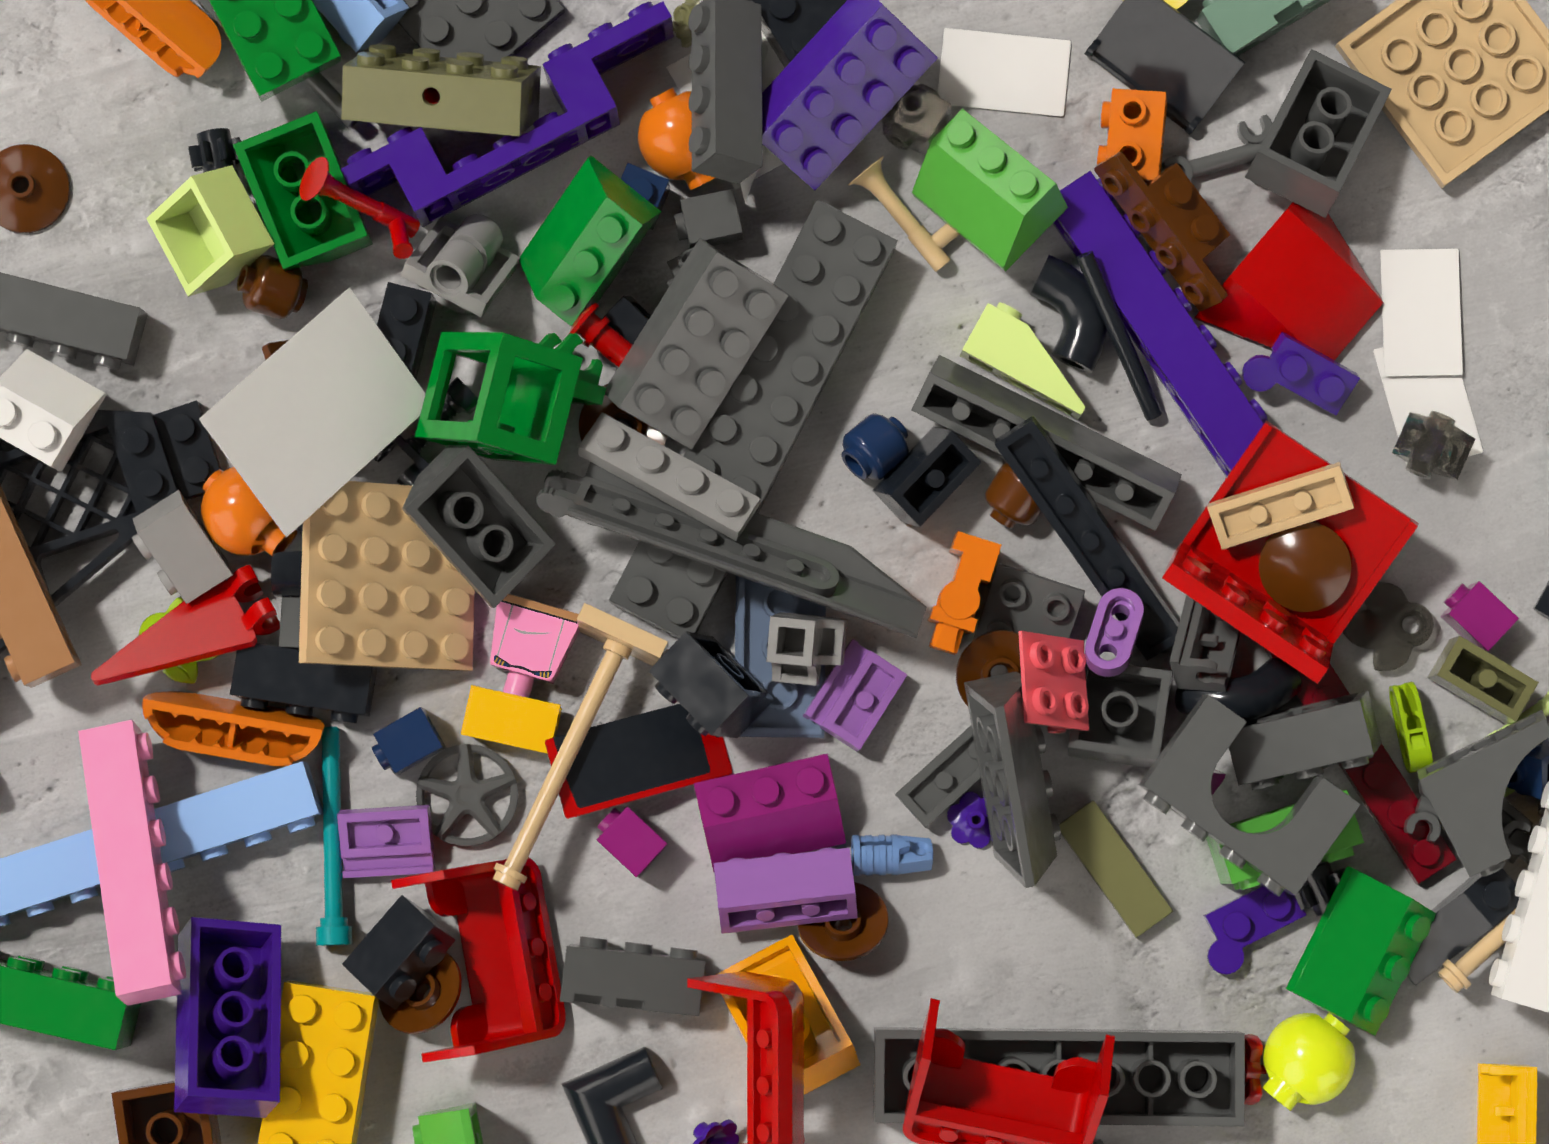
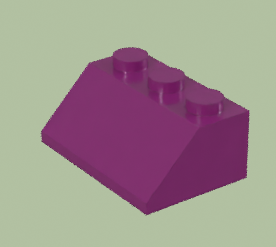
[694,753,846,872]

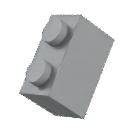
[132,490,233,604]

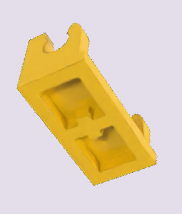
[461,685,562,754]
[1477,1063,1537,1144]

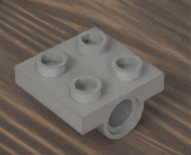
[401,214,520,317]

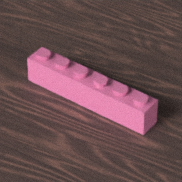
[78,720,186,1006]

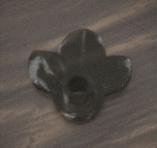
[1342,582,1434,671]

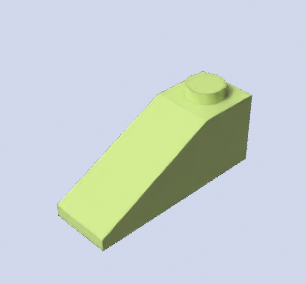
[960,302,1085,420]

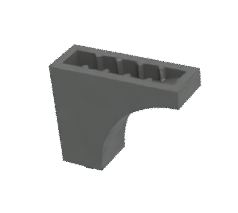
[1417,710,1549,877]

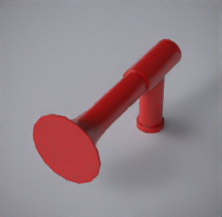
[299,157,420,259]

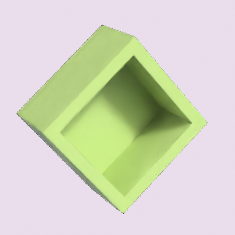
[146,165,274,297]

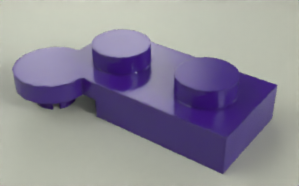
[1242,332,1360,415]
[1203,886,1307,974]

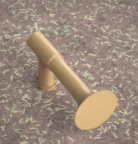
[848,156,960,272]

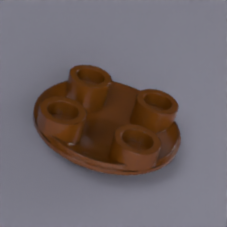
[1259,521,1351,612]

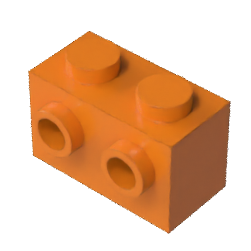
[1097,88,1168,185]

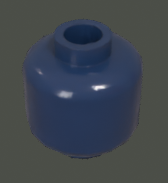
[841,413,909,481]

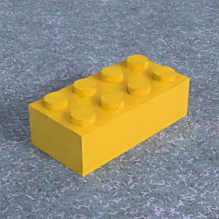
[258,981,379,1144]

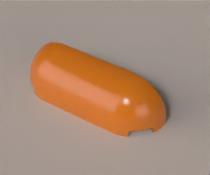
[85,0,222,78]
[142,691,325,766]

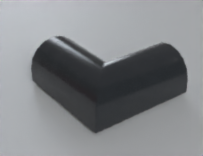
[561,1047,663,1144]

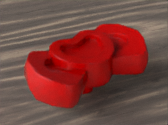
[1245,1034,1267,1105]

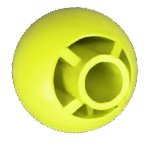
[1262,1013,1356,1111]

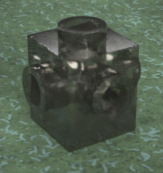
[882,84,952,156]
[1392,411,1475,480]

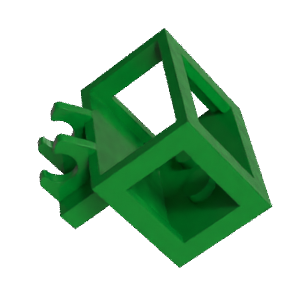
[415,332,606,465]

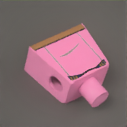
[490,594,579,698]

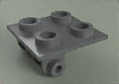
[973,563,1085,640]

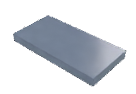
[735,575,826,738]

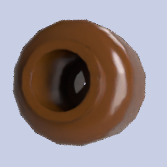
[237,255,308,319]
[985,463,1042,529]

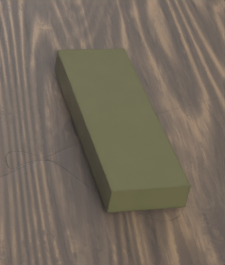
[1059,800,1173,938]

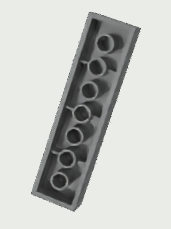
[873,1027,1245,1126]

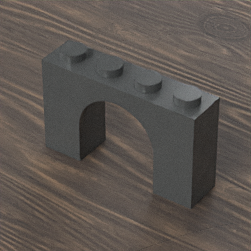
[1138,694,1361,897]

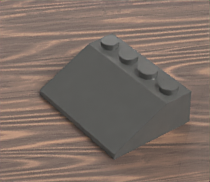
[964,671,1061,888]

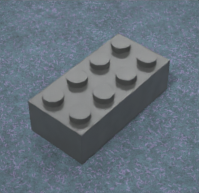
[605,238,789,450]

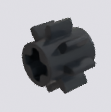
[188,128,241,174]
[1294,861,1345,917]

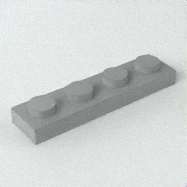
[578,413,761,541]

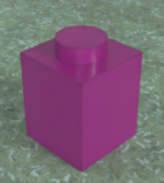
[1440,581,1519,651]
[596,806,668,877]

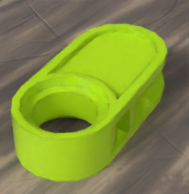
[1389,681,1433,773]

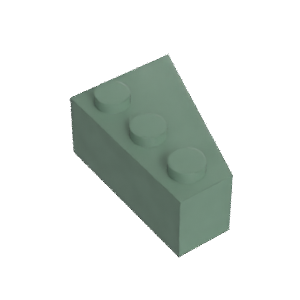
[1196,0,1331,57]

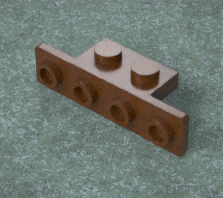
[1094,152,1230,311]

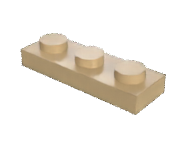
[1207,462,1354,550]

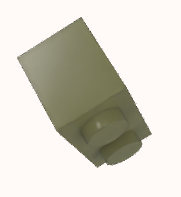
[1427,636,1539,724]

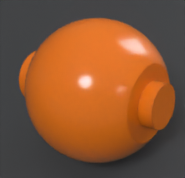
[638,88,715,190]
[201,467,297,557]

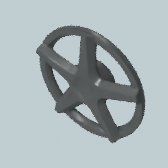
[416,744,518,846]

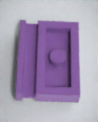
[802,639,907,752]
[337,805,436,878]

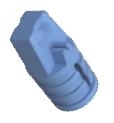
[851,834,933,876]

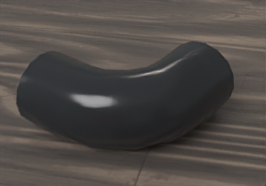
[1030,254,1107,373]
[1175,658,1302,722]

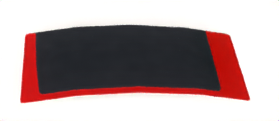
[545,704,732,819]

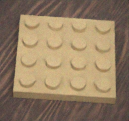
[1335,0,1549,189]
[299,481,475,671]

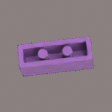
[714,847,857,934]

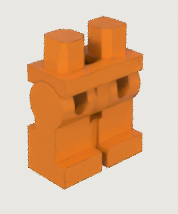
[927,531,1001,655]

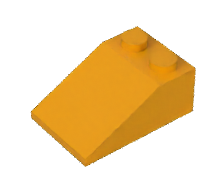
[715,934,861,1095]

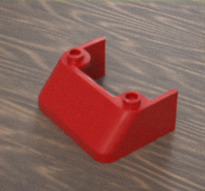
[391,857,566,1063]
[687,971,805,1144]
[903,998,1115,1144]

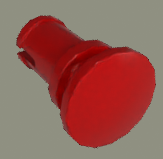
[569,303,632,368]

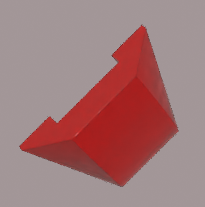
[1194,202,1384,360]

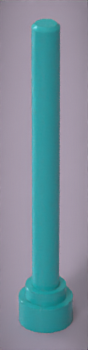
[316,727,353,946]

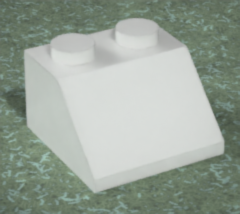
[0,349,107,472]

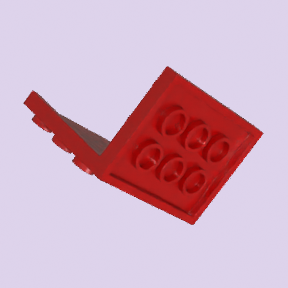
[1162,420,1419,684]

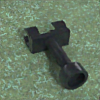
[373,377,478,486]

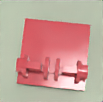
[1018,631,1089,734]

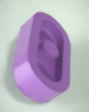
[1085,588,1144,677]

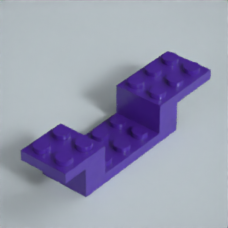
[340,1,674,227]

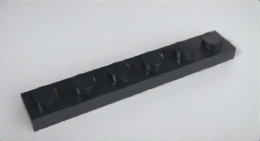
[995,415,1179,661]

